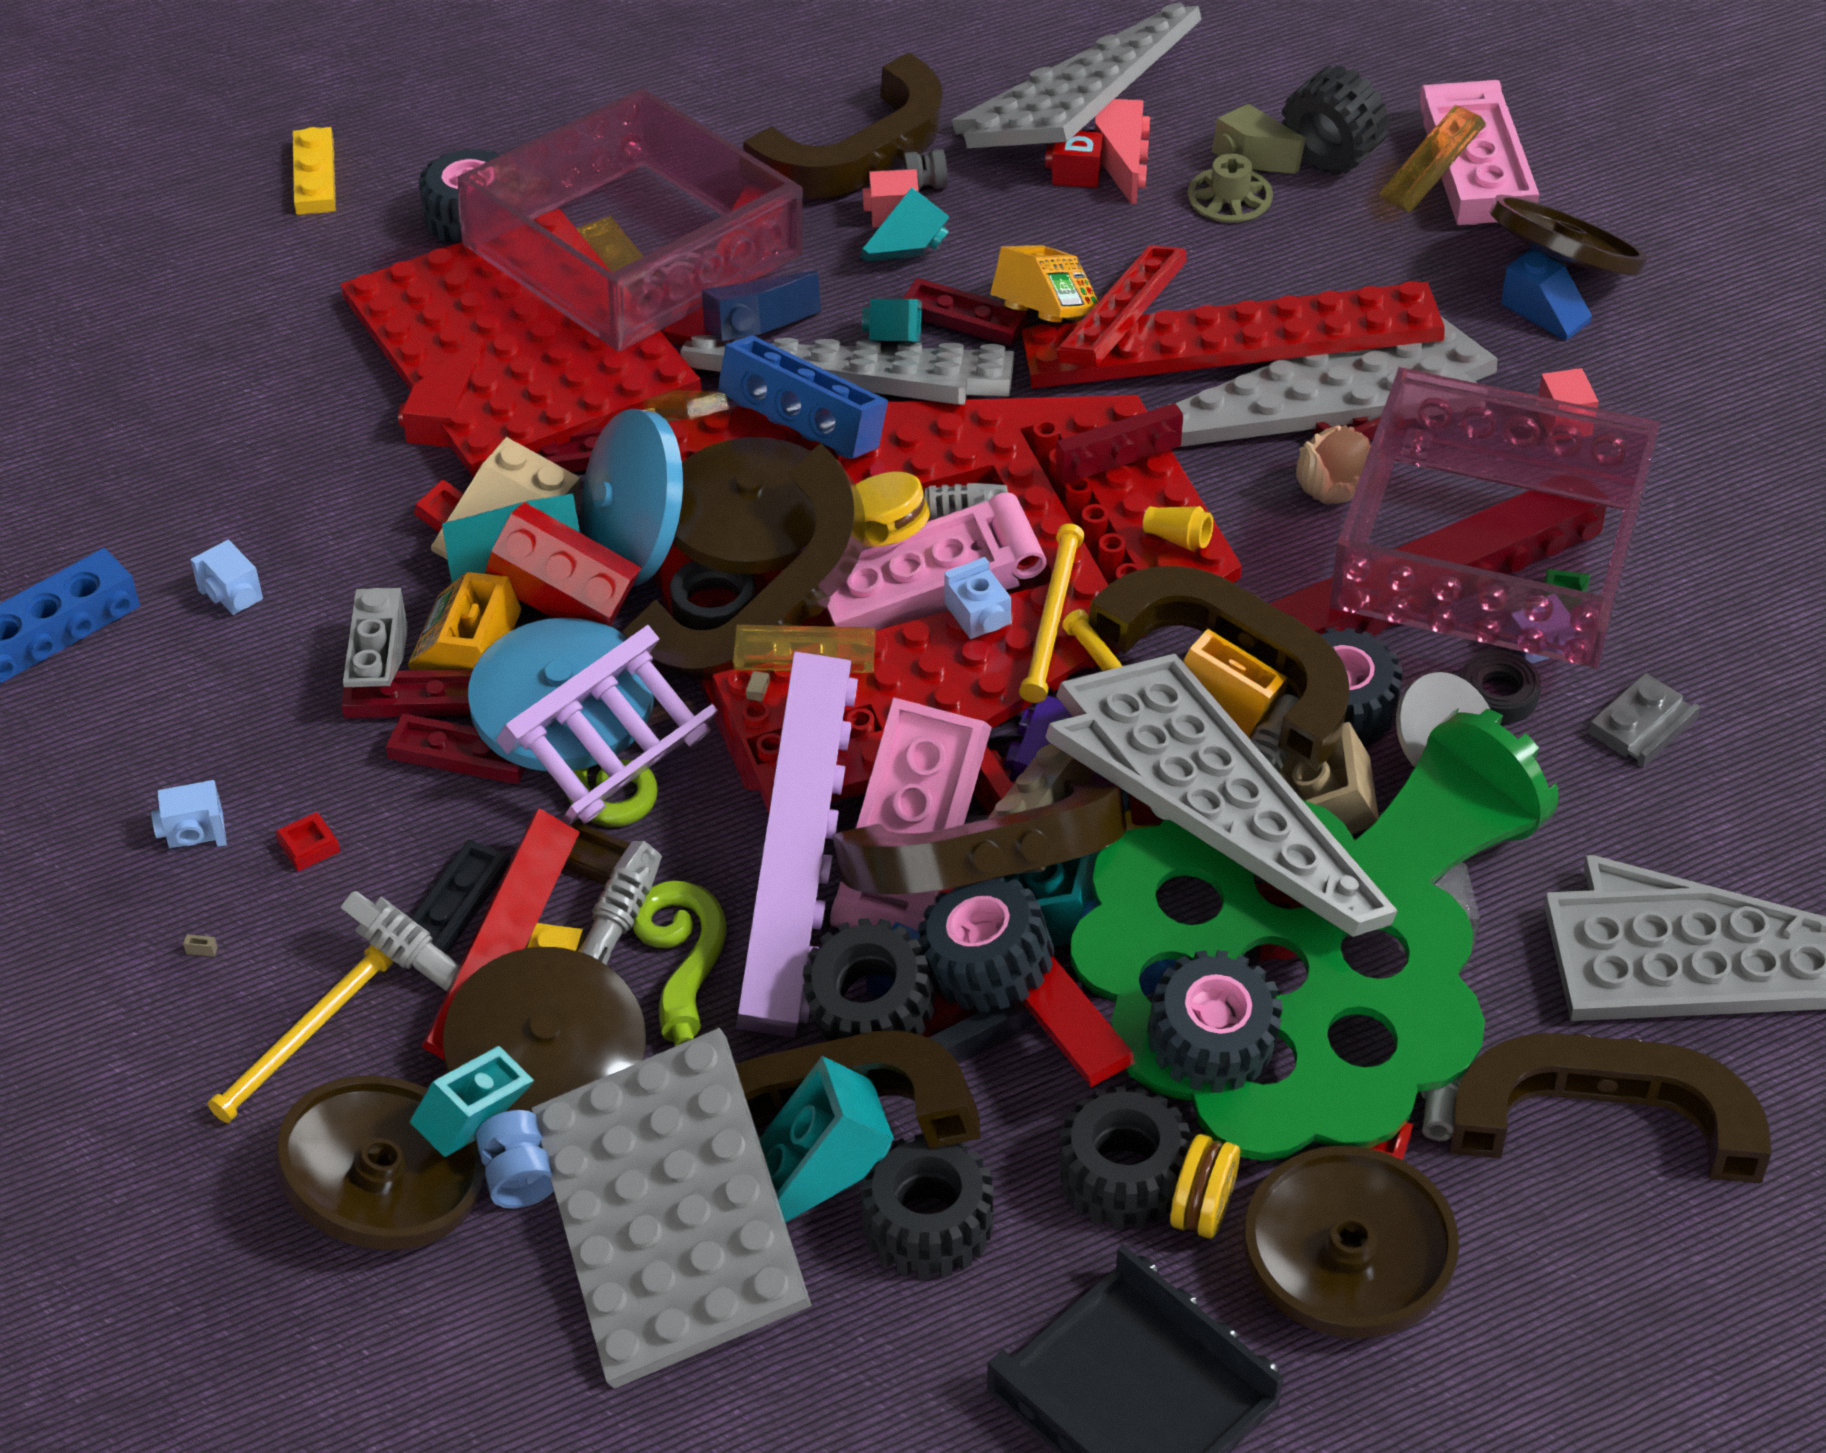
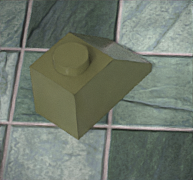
[1212,104,1306,173]

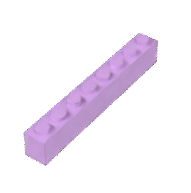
[736,651,858,1038]

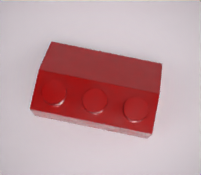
[485,502,642,627]

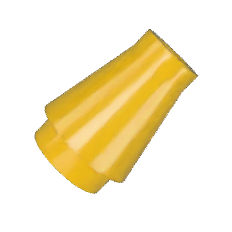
[1143,506,1213,551]

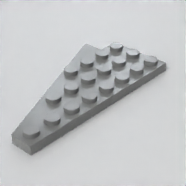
[1544,855,1826,1021]

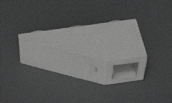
[343,588,408,687]

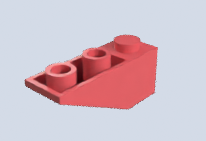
[1095,99,1150,204]

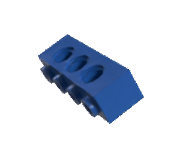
[718,335,888,458]
[0,547,140,684]

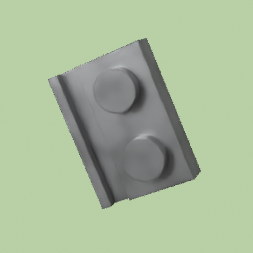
[1588,673,1701,768]

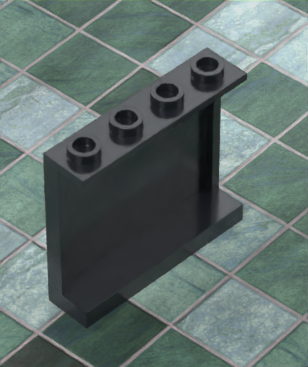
[987,1244,1283,1453]

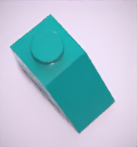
[860,187,949,262]
[862,299,922,342]
[410,1046,534,1157]

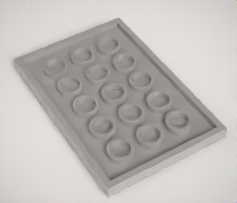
[532,1028,812,1389]

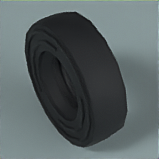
[1460,651,1542,724]

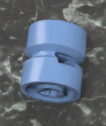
[476,1110,554,1209]

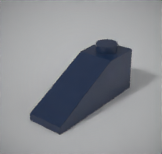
[701,270,821,341]

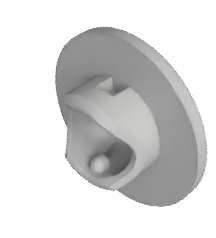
[1396,672,1490,767]

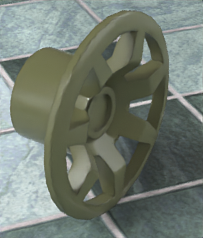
[1187,153,1273,223]

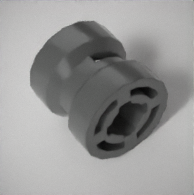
[903,149,947,190]

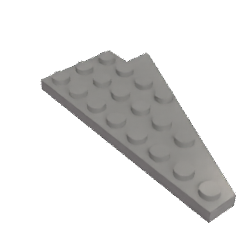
[952,3,1202,148]
[1169,317,1497,447]
[681,335,1014,404]
[1045,654,1398,937]

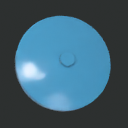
[581,409,683,587]
[468,618,654,771]

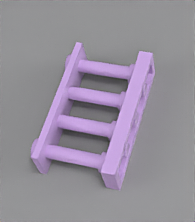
[496,625,718,826]

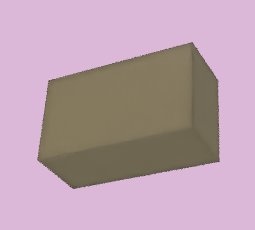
[746,671,770,701]
[183,934,218,957]

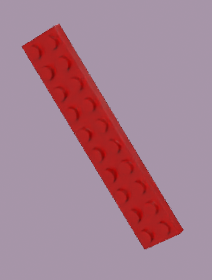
[1022,281,1445,389]

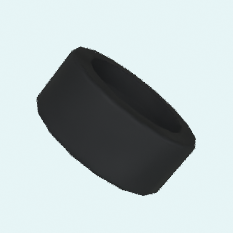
[670,560,756,631]

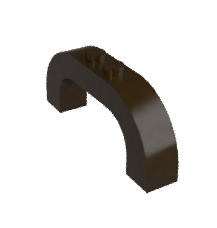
[742,52,942,198]
[623,443,866,680]
[1089,566,1350,770]
[832,773,1127,894]
[736,1031,981,1149]
[1450,1033,1772,1183]

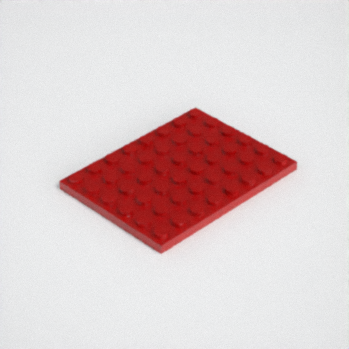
[340,208,702,477]

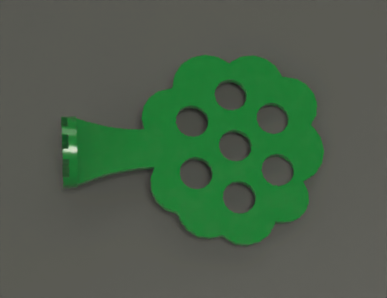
[1070,708,1558,1161]

